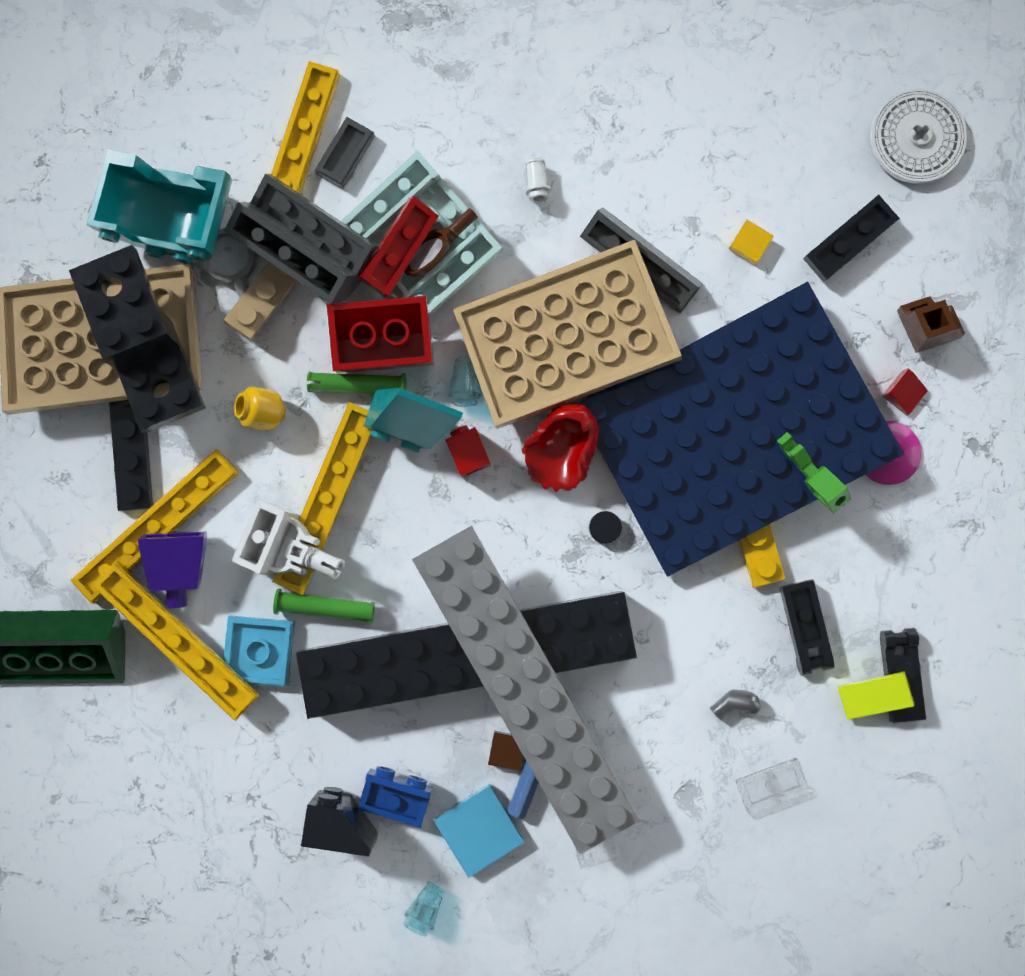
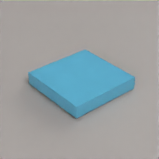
[224,615,295,687]
[434,784,524,878]

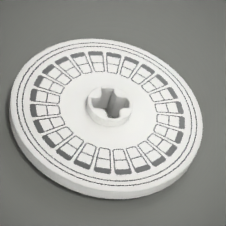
[870,88,967,184]

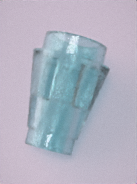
[448,357,481,407]
[403,881,445,937]

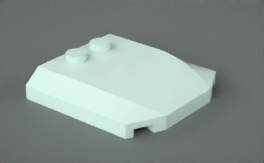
[341,150,503,316]

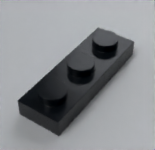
[803,194,900,283]

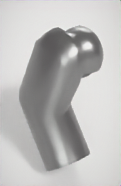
[710,689,761,721]

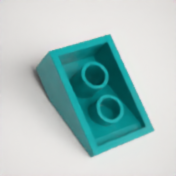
[363,388,463,453]

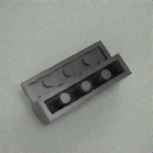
[224,174,377,304]

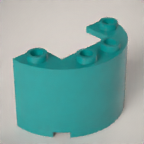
[87,150,232,265]

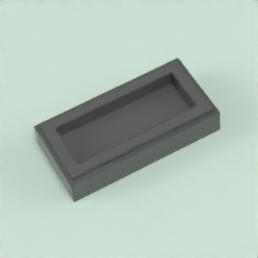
[314,117,375,189]

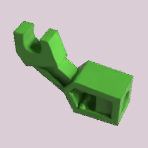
[777,432,852,514]

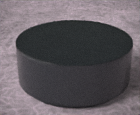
[589,511,622,544]

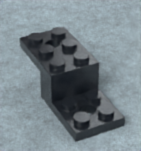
[69,245,206,434]

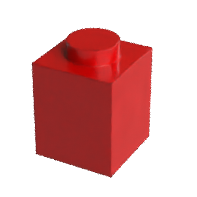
[445,425,491,478]

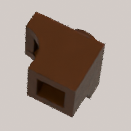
[897,296,965,353]

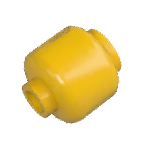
[234,386,286,431]

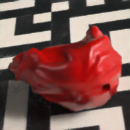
[521,404,599,492]

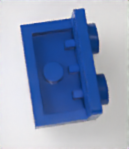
[357,766,433,828]

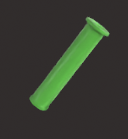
[307,372,407,394]
[273,589,375,623]

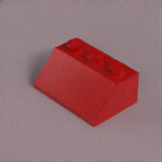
[326,296,434,373]

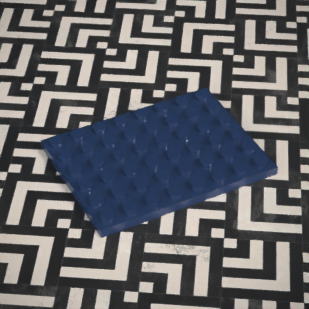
[576,281,904,577]

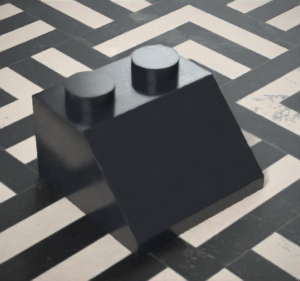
[301,787,378,857]

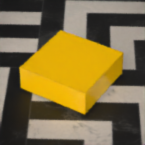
[728,220,774,265]

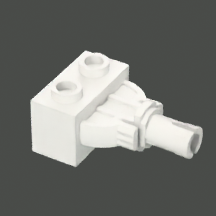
[232,500,345,580]

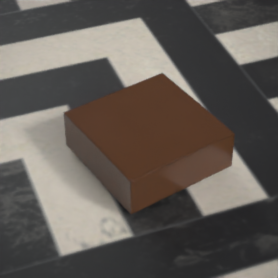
[488,730,523,771]

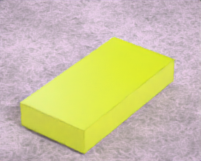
[838,672,915,720]

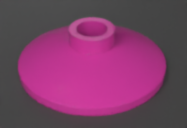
[866,421,921,485]

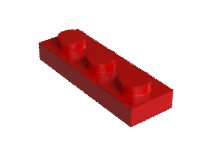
[358,196,439,297]

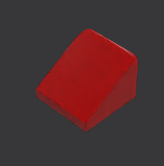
[882,368,928,416]

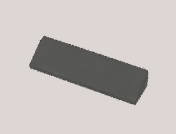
[580,207,703,313]

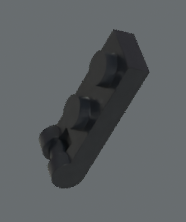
[779,579,835,676]
[880,628,926,723]

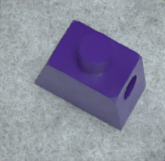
[138,531,207,608]

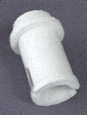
[525,158,551,202]

